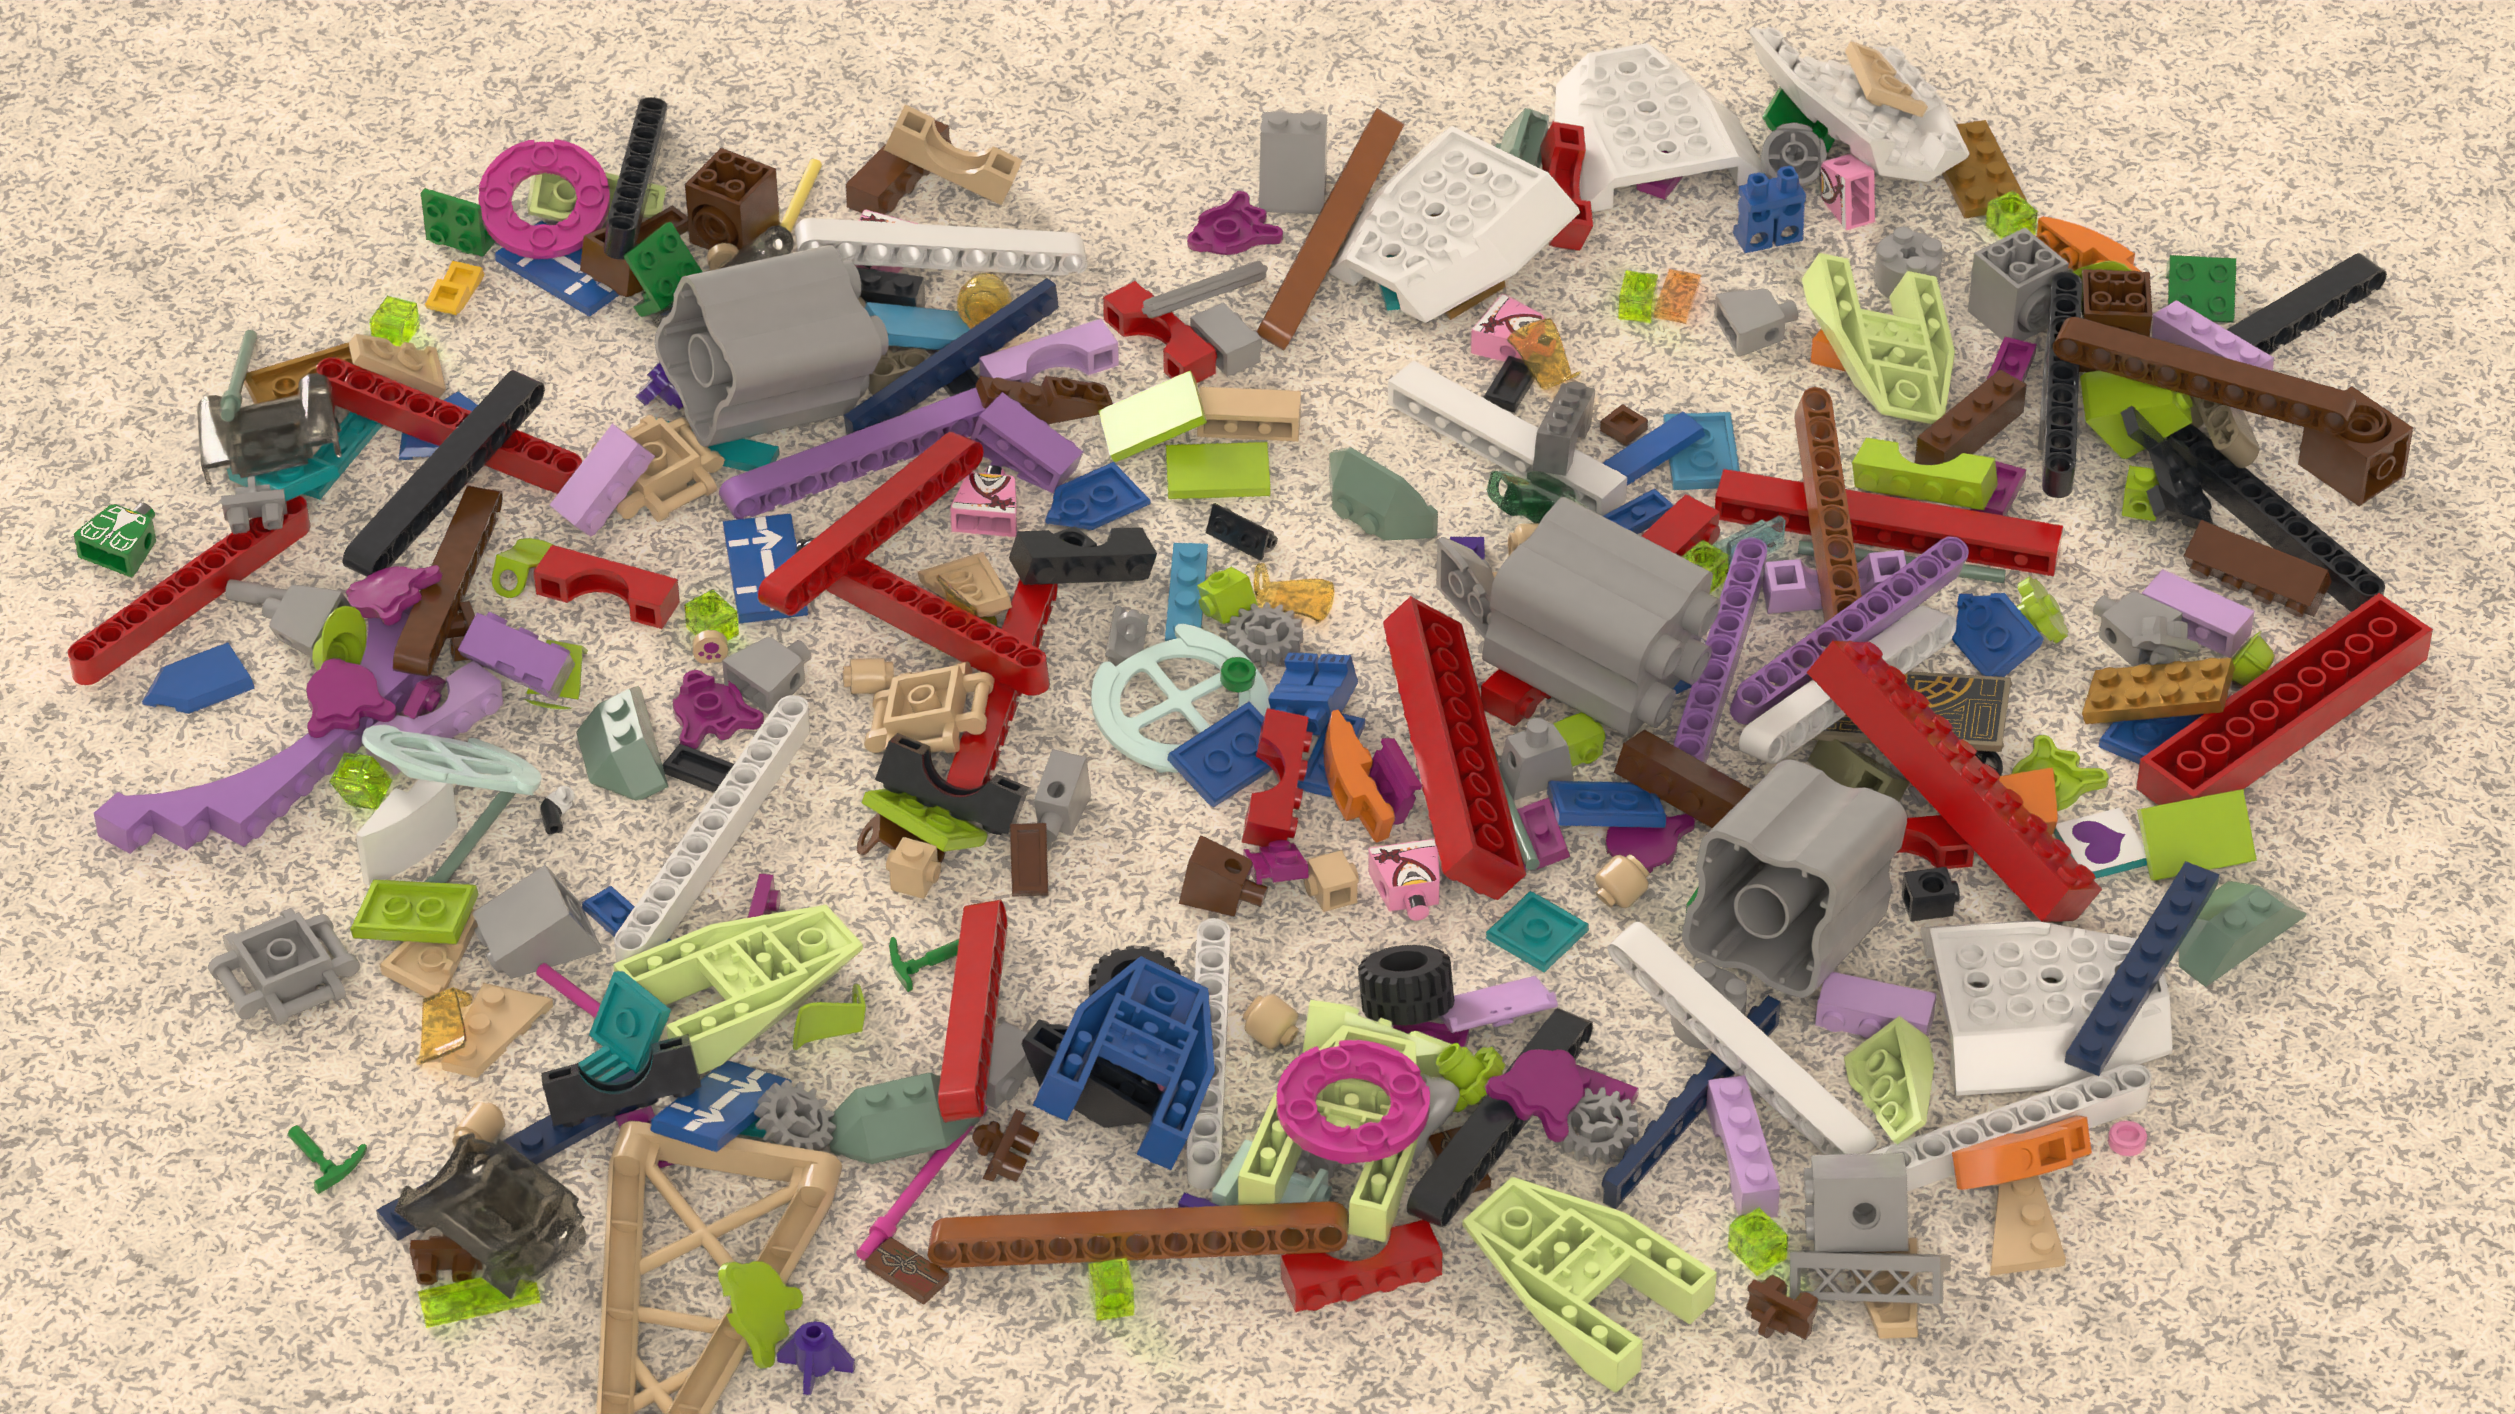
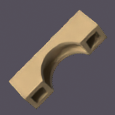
[884,104,1023,205]

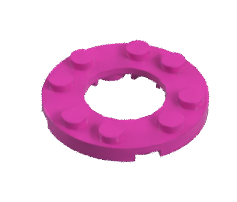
[478,139,610,259]
[1276,1040,1430,1164]

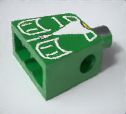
[74,503,156,578]

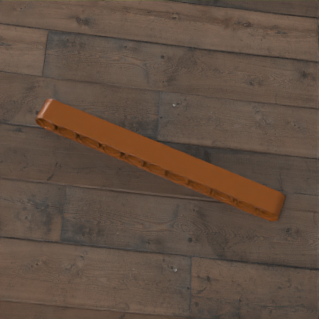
[1256,108,1405,351]
[927,1201,1349,1268]

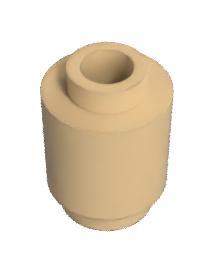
[843,658,894,694]
[452,1102,506,1158]

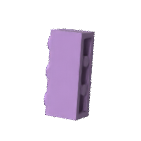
[550,423,655,537]
[2142,569,2255,658]
[1815,972,1937,1039]

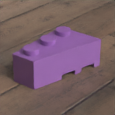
[970,392,1084,493]
[458,612,575,701]

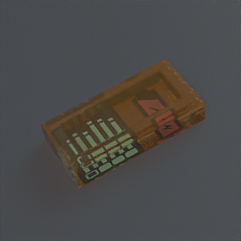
[1654,269,1701,324]

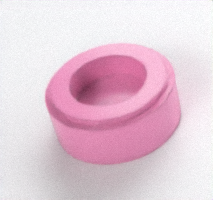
[2108,1121,2147,1156]

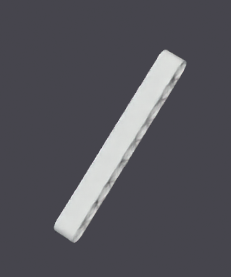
[795,218,1087,276]
[1739,605,1957,765]
[1187,918,1230,1190]
[1607,922,1877,1155]
[1867,1063,2151,1191]

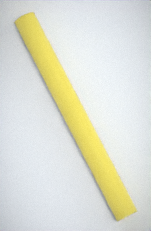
[771,159,822,249]

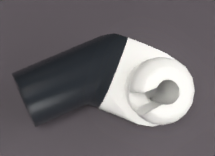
[540,786,575,834]

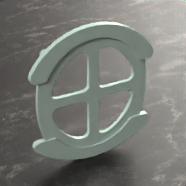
[1091,624,1271,773]
[362,725,541,795]

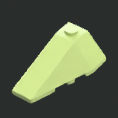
[527,172,666,222]
[1302,1000,1451,1077]
[1844,1016,1934,1144]

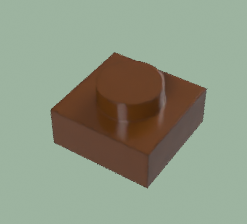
[1600,404,1648,446]

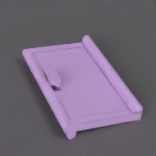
[1439,976,1558,1033]

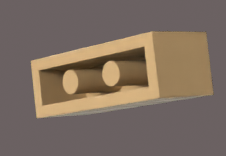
[1197,387,1301,441]

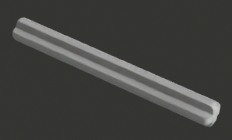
[1142,261,1268,319]

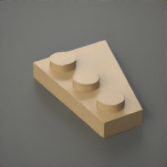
[1845,41,1928,117]
[349,334,446,398]
[918,552,1012,618]
[380,909,478,1004]
[441,983,553,1078]
[1990,1175,2066,1276]
[1850,1238,1919,1339]

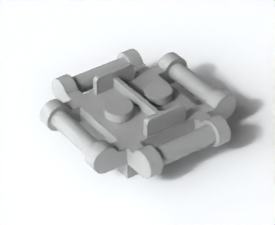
[208,908,360,1026]

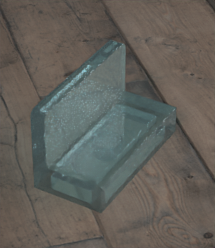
[1708,516,1786,573]

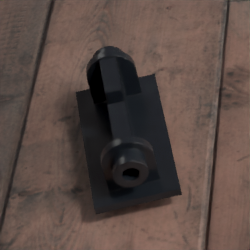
[1205,503,1278,561]

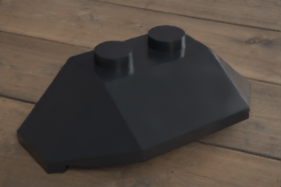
[1021,1019,1162,1128]

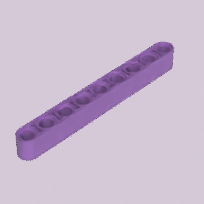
[719,388,986,520]
[1674,537,1767,763]
[1730,537,1969,725]

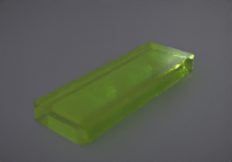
[418,1266,541,1328]

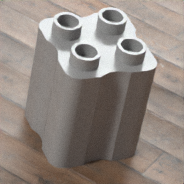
[655,245,889,447]
[1482,497,1721,737]
[1682,759,1907,998]

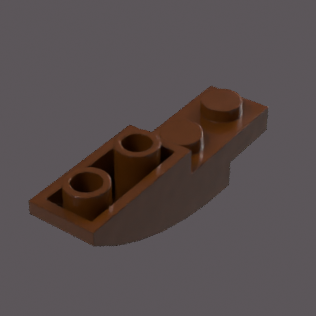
[975,376,1113,425]

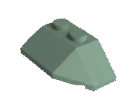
[1495,108,1549,168]
[1329,447,1438,540]
[576,685,668,801]
[2178,881,2306,987]
[829,1072,980,1164]

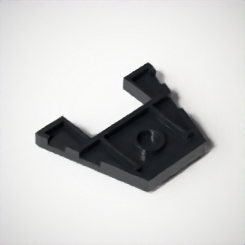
[2121,406,2214,529]

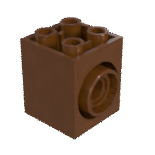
[685,148,780,263]
[2079,269,2152,373]
[2298,386,2413,506]

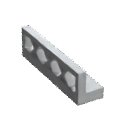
[1790,1250,1951,1304]

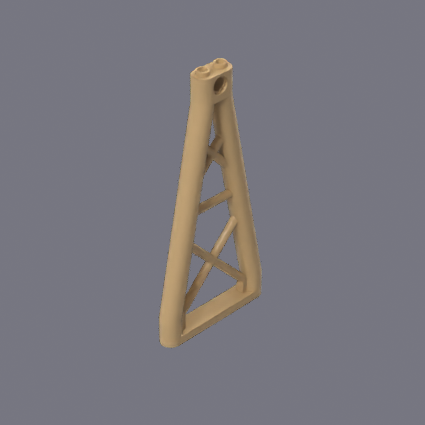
[596,1121,842,1414]

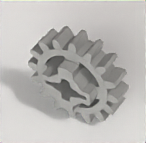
[1227,602,1303,667]
[754,1080,836,1151]
[1562,1087,1639,1165]

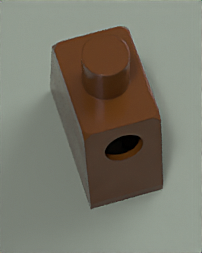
[1179,835,1268,917]

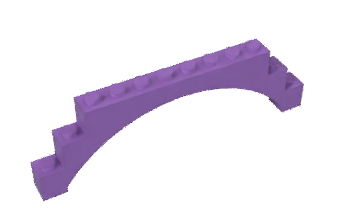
[93,605,432,854]

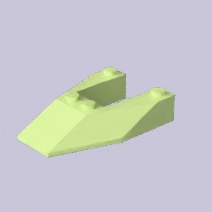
[1802,253,1955,424]
[613,905,863,1074]
[1238,1025,1419,1243]
[1462,1177,1717,1393]

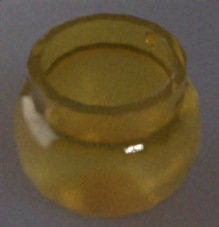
[957,273,1012,328]

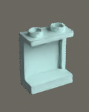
[1212,1139,1332,1230]

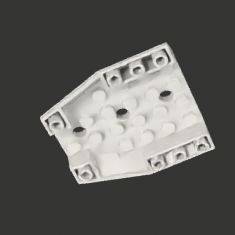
[1749,27,1970,182]
[1555,43,1765,212]
[1329,126,1580,323]
[1921,920,2173,1096]

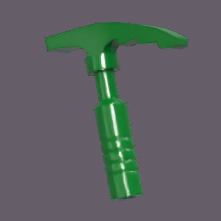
[889,937,959,992]
[288,1125,367,1194]

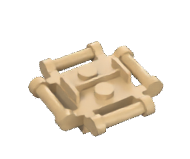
[592,414,724,522]
[864,661,994,754]

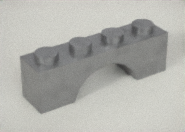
[1533,381,1595,476]

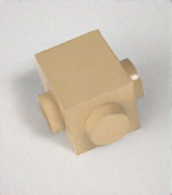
[886,837,941,899]
[1303,850,1359,912]

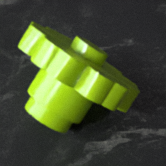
[2016,576,2069,644]
[1436,1043,1506,1113]

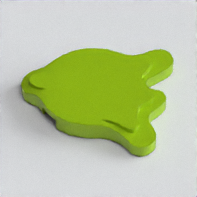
[2011,735,2109,811]
[718,1261,803,1369]

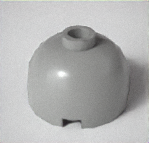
[1761,123,1827,188]

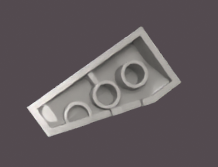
[1436,537,1495,639]

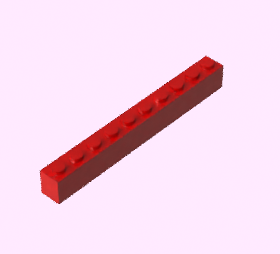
[1715,469,2063,577]
[1481,494,1720,727]

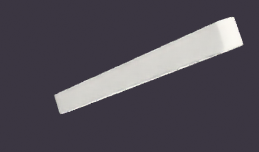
[614,695,810,963]

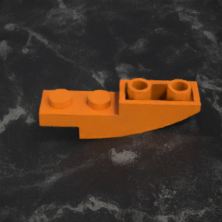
[2036,216,2142,272]
[1324,709,1395,843]
[1952,1116,2092,1190]

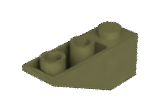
[1807,739,1910,802]

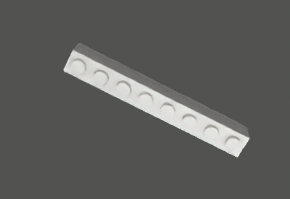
[1388,360,1627,516]

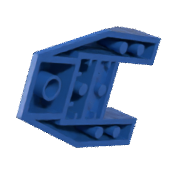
[1033,956,1215,1171]

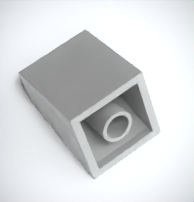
[1259,111,1328,214]
[472,864,603,979]

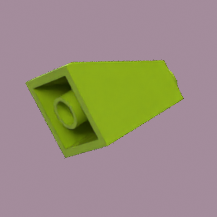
[2080,370,2193,459]

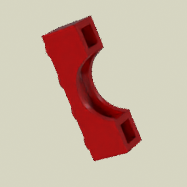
[1540,121,1593,251]
[1103,281,1217,384]
[534,545,680,629]
[1241,708,1313,847]
[1896,815,1974,869]
[1281,1220,1443,1313]

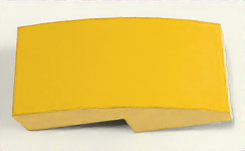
[425,260,485,315]

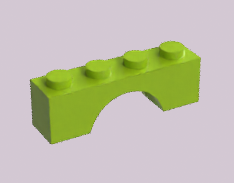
[1852,437,1998,510]

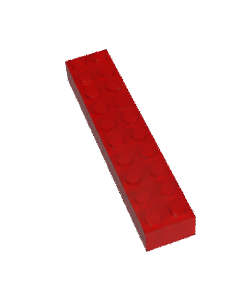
[2136,593,2433,805]
[1383,596,1526,900]
[1806,641,2102,922]

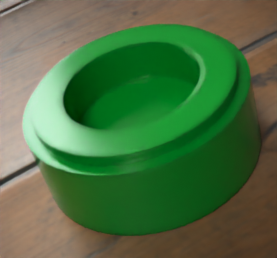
[1220,657,1256,692]

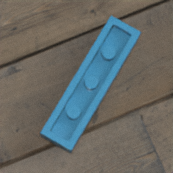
[1165,543,1208,641]

